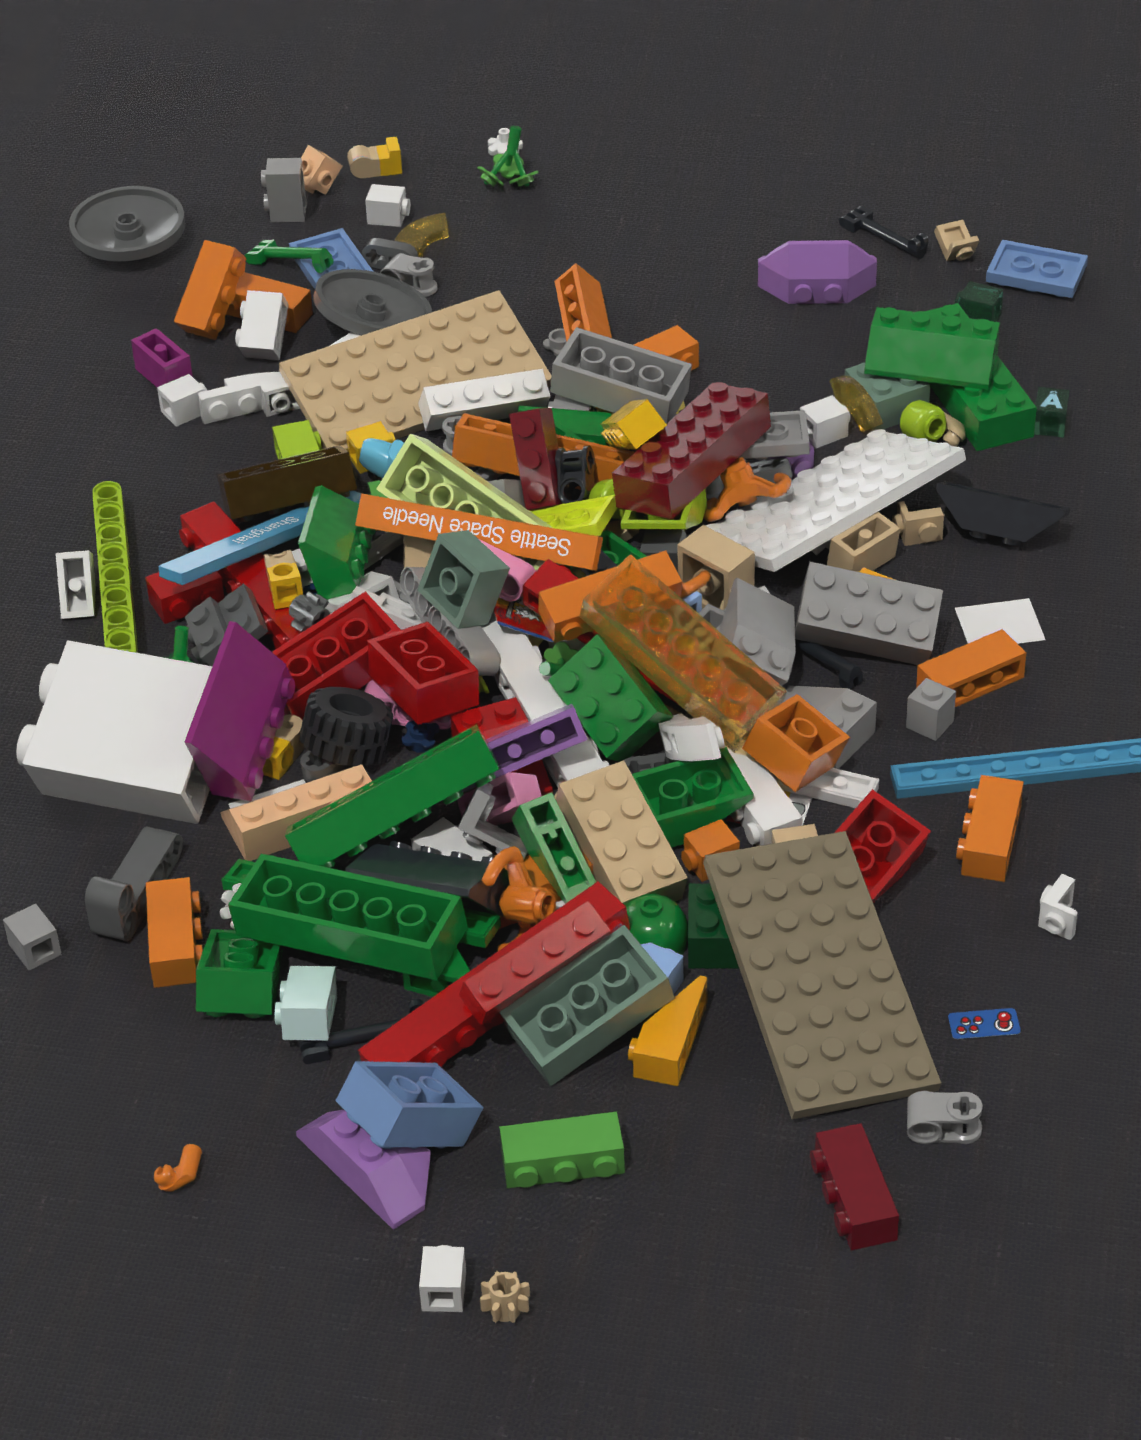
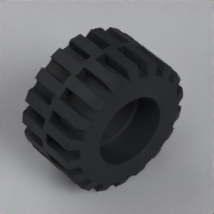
[300,687,393,766]

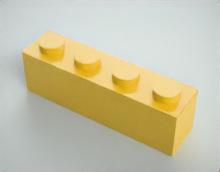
[600,399,667,449]

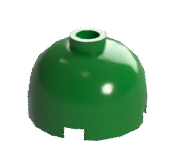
[625,893,688,955]

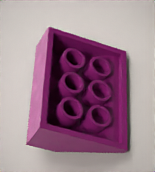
[184,621,295,801]

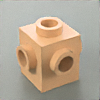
[301,145,343,195]

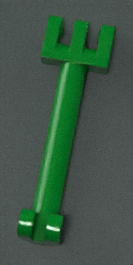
[244,240,334,274]

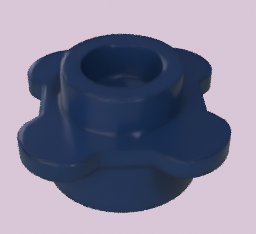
[402,720,440,753]

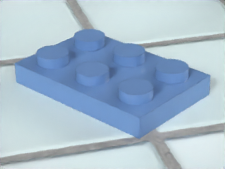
[289,228,373,289]
[986,240,1088,298]

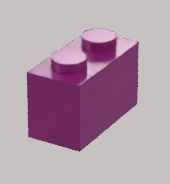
[131,328,193,387]

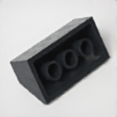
[345,841,510,917]

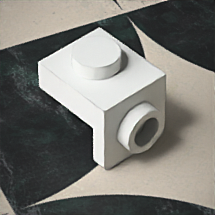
[1038,874,1077,940]

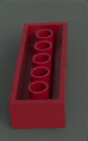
[612,382,771,519]

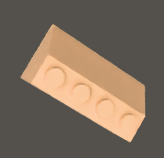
[221,764,372,861]

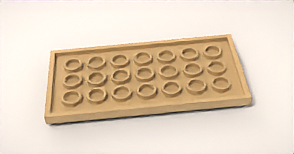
[279,290,552,451]

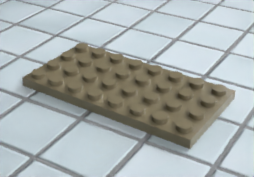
[703,831,941,1119]

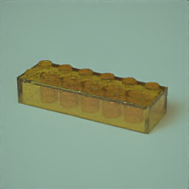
[579,554,787,753]

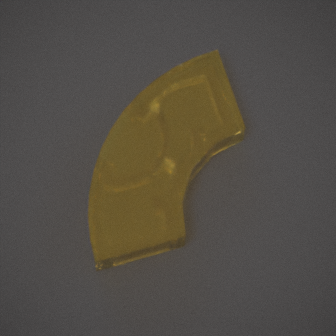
[395,213,449,257]
[830,375,883,432]

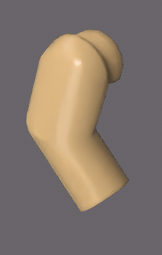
[943,412,965,447]

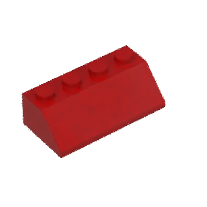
[272,591,401,721]

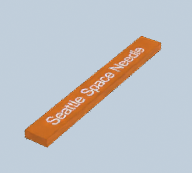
[355,493,603,571]

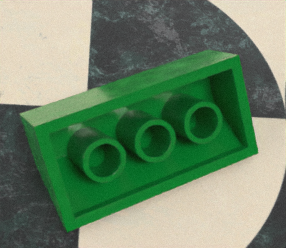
[864,307,1000,390]
[298,485,375,600]

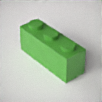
[499,1111,625,1188]

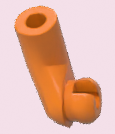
[153,1144,202,1192]

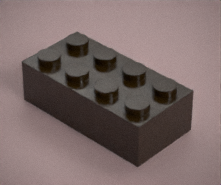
[217,445,357,522]

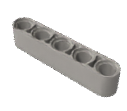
[400,567,500,676]

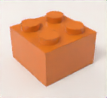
[742,694,850,792]

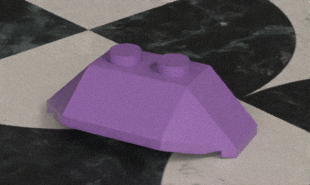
[758,240,877,304]
[296,1110,431,1230]

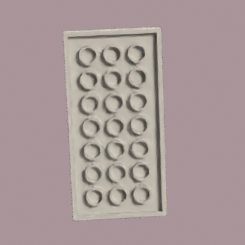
[706,429,966,572]

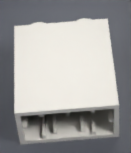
[16,640,212,824]

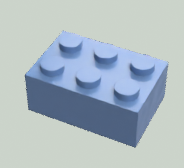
[336,1061,484,1149]

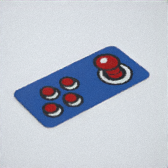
[948,1008,1021,1039]

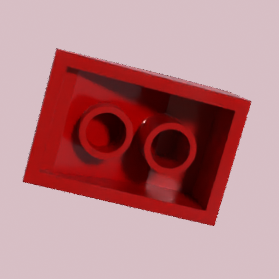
[450,697,553,796]
[834,789,931,903]

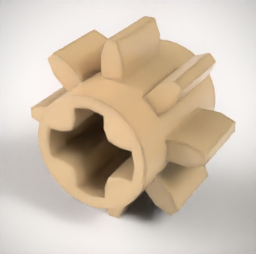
[480,1271,530,1323]

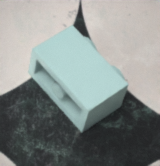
[275,966,337,1041]

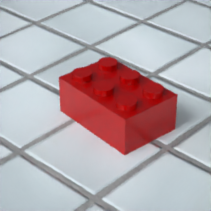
[367,621,479,725]

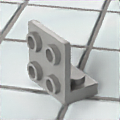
[458,783,527,860]

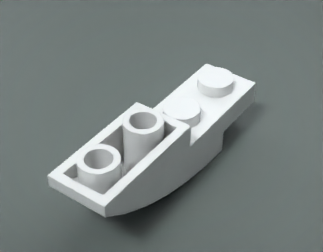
[198,372,300,424]
[658,714,725,761]

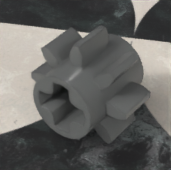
[289,591,330,633]

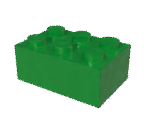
[548,634,674,762]

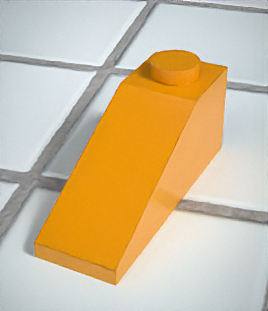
[628,975,707,1086]

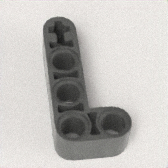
[85,826,183,941]

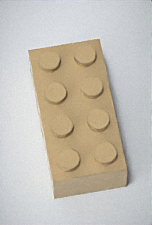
[556,760,688,905]

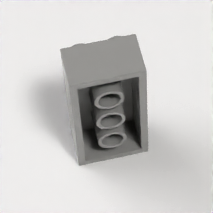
[550,327,692,424]
[795,562,943,665]

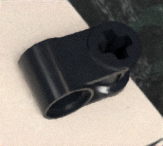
[555,446,595,504]

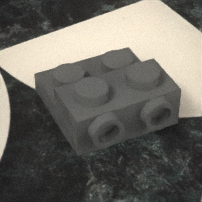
[185,583,268,666]

